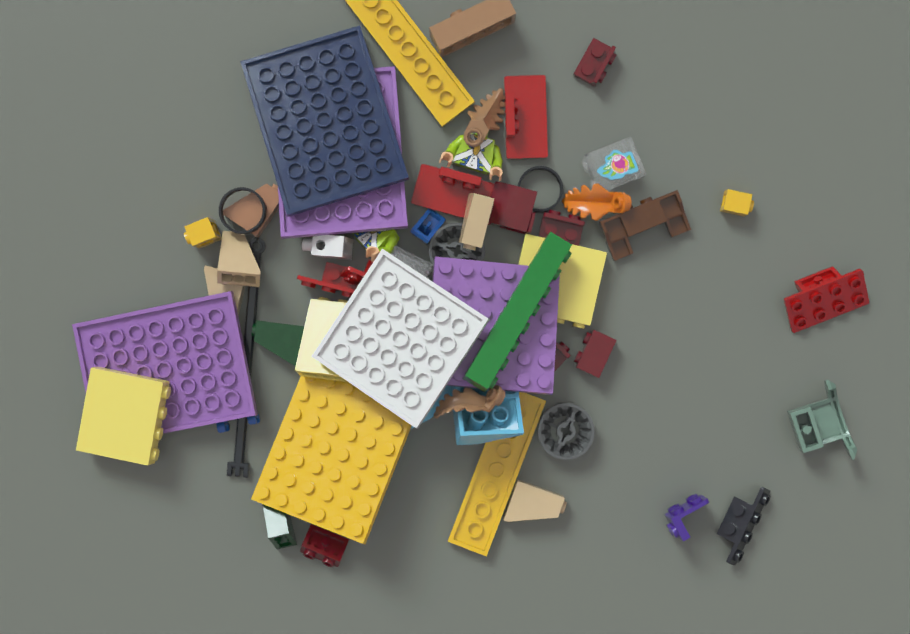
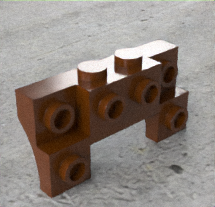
[599,190,691,261]

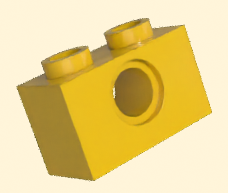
[184,217,222,249]

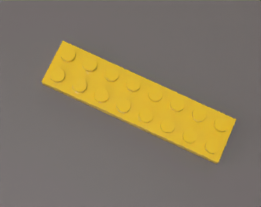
[344,0,475,127]
[448,392,546,557]

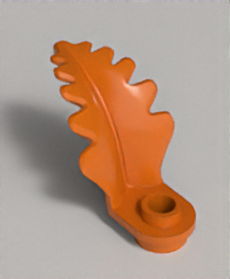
[562,183,632,221]

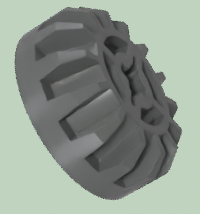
[429,223,485,267]
[537,403,595,460]

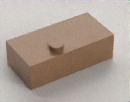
[429,0,516,58]

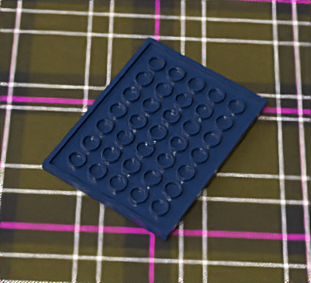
[240,25,409,217]

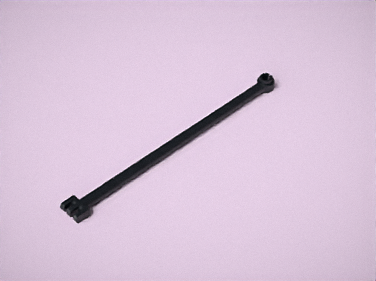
[227,238,266,478]

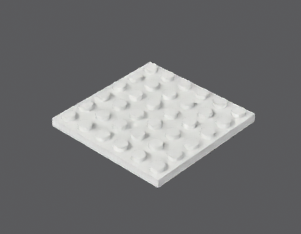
[311,249,490,429]

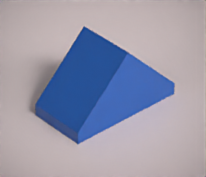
[410,208,446,245]

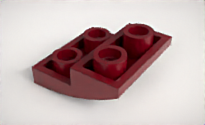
[488,181,537,232]

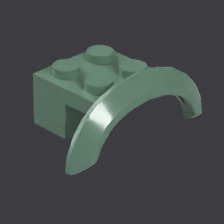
[787,379,857,460]

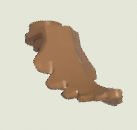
[464,88,505,147]
[434,385,505,419]

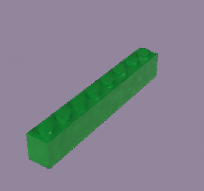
[462,231,572,392]

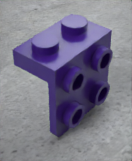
[664,494,709,541]

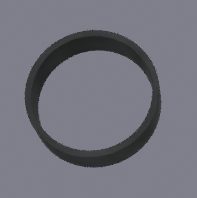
[517,166,563,213]
[219,187,266,234]

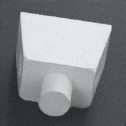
[302,235,354,260]

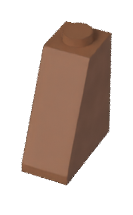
[223,183,279,238]

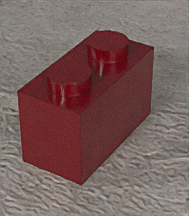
[573,330,617,378]

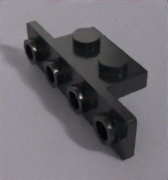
[717,487,771,565]

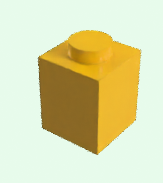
[720,189,754,216]

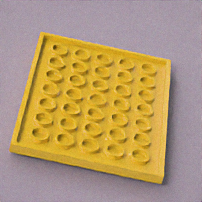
[251,376,412,544]

